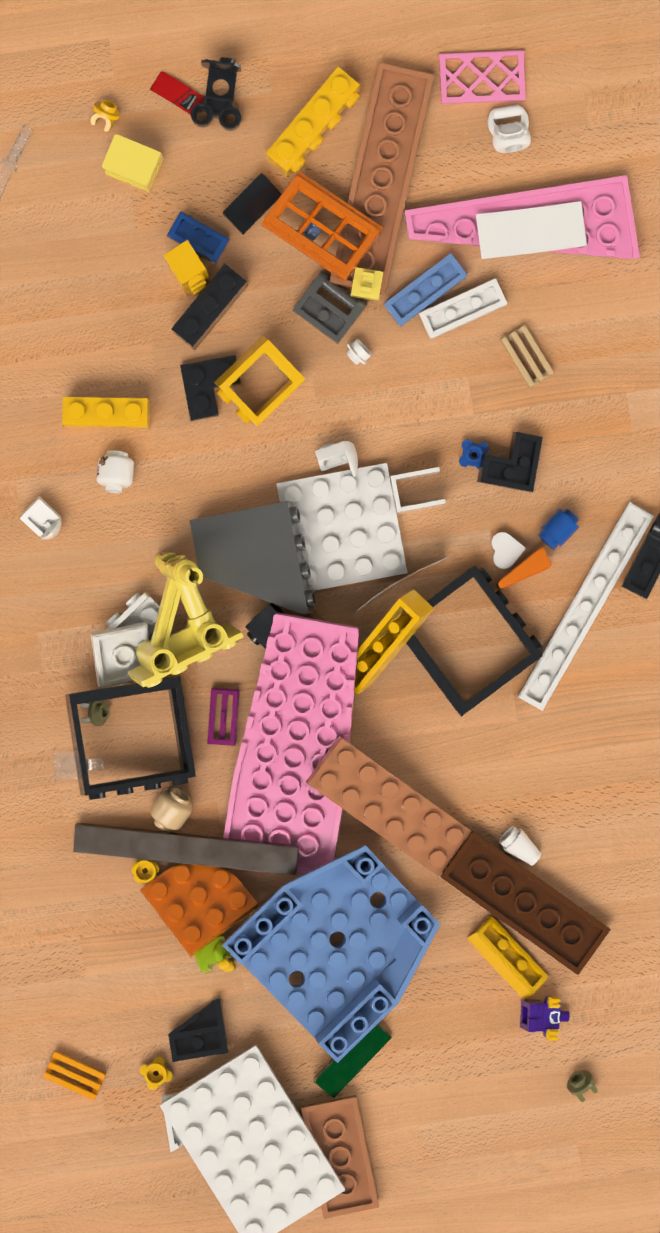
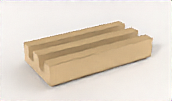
[500,325,554,388]

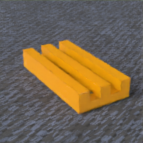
[43,1050,107,1100]

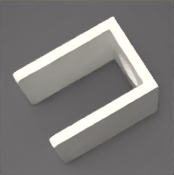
[390,467,446,514]

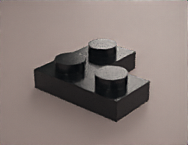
[180,355,241,421]
[477,432,543,492]

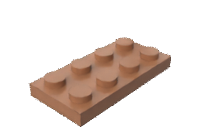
[301,1095,379,1219]

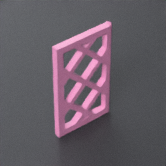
[438,50,526,104]

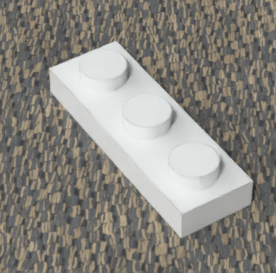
[419,278,507,340]

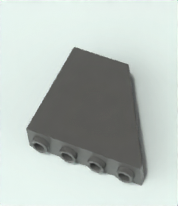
[189,501,316,614]

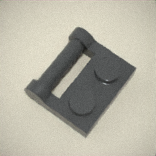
[293,271,368,344]

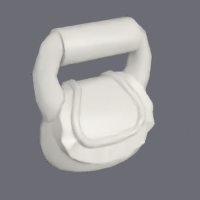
[487,104,531,153]

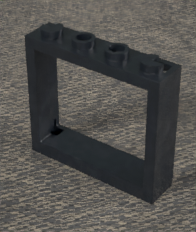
[406,565,543,717]
[65,676,196,800]

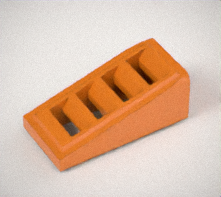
[496,546,552,590]

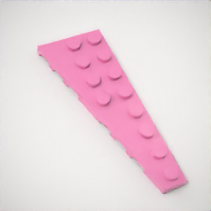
[404,175,640,260]

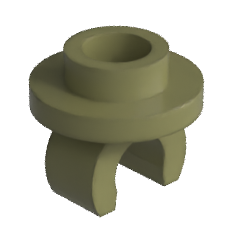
[80,700,109,726]
[567,1070,598,1102]

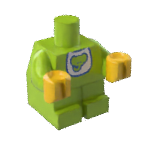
[194,936,236,974]

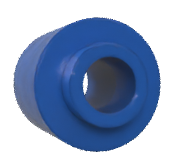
[538,509,579,550]

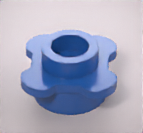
[459,440,489,470]

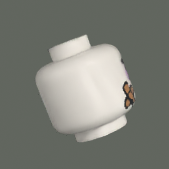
[96,451,134,493]

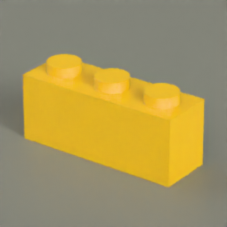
[163,240,210,296]
[62,397,150,429]

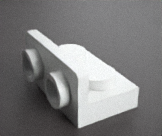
[106,592,160,637]

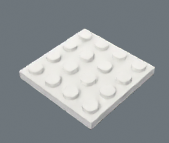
[277,463,408,591]

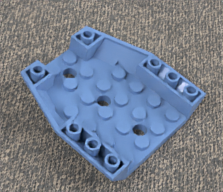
[222,845,440,1063]

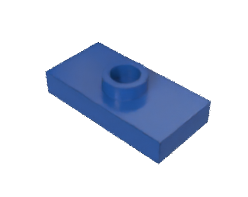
[167,211,230,265]

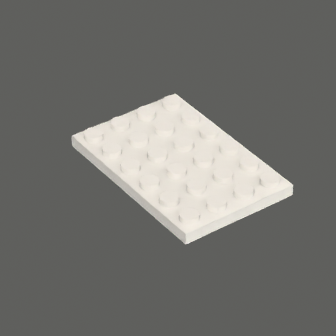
[159,1044,345,1233]

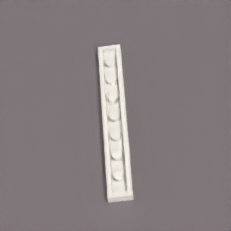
[518,502,654,711]

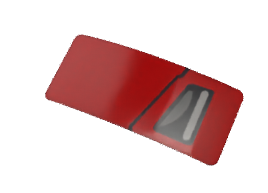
[150,71,204,115]

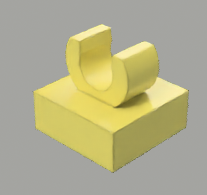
[351,267,383,301]

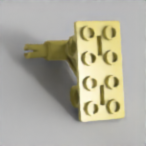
[127,552,244,688]

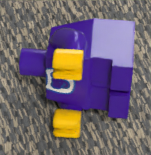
[520,996,570,1041]

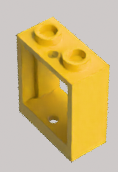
[214,336,306,426]

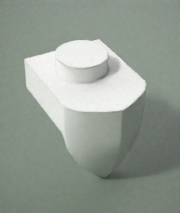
[315,441,358,477]
[19,496,62,540]

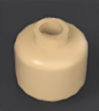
[150,788,192,831]

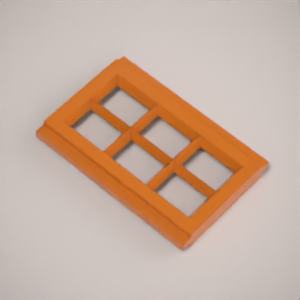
[261,172,383,281]

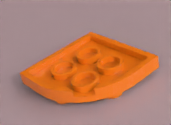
[140,863,259,958]

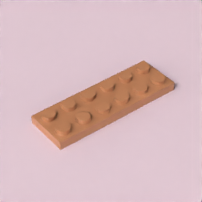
[306,736,472,877]

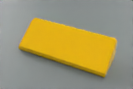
[467,915,549,999]

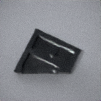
[168,999,229,1062]

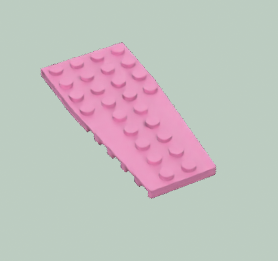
[223,612,359,874]

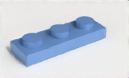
[383,253,468,328]

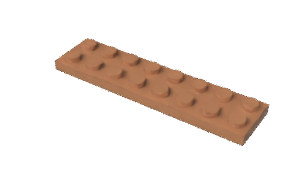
[330,62,434,295]

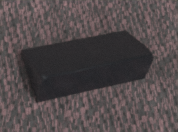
[223,173,282,235]

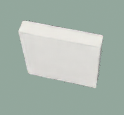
[90,622,149,688]

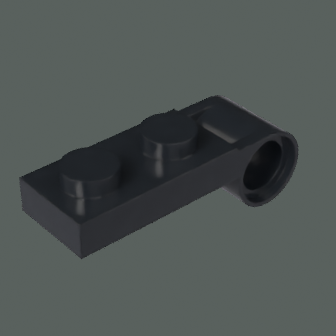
[621,513,660,599]

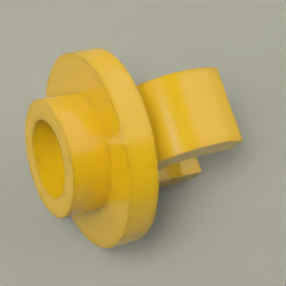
[91,100,121,132]

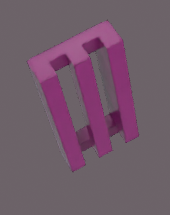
[207,688,240,746]

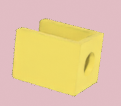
[102,134,163,193]

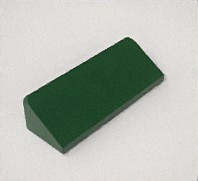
[314,1024,392,1098]

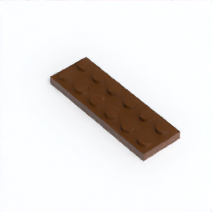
[440,830,611,975]

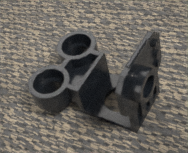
[191,57,241,131]

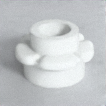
[346,339,372,365]

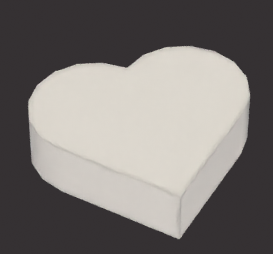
[491,532,526,569]

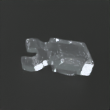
[53,751,104,780]

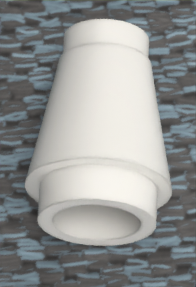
[499,826,542,866]

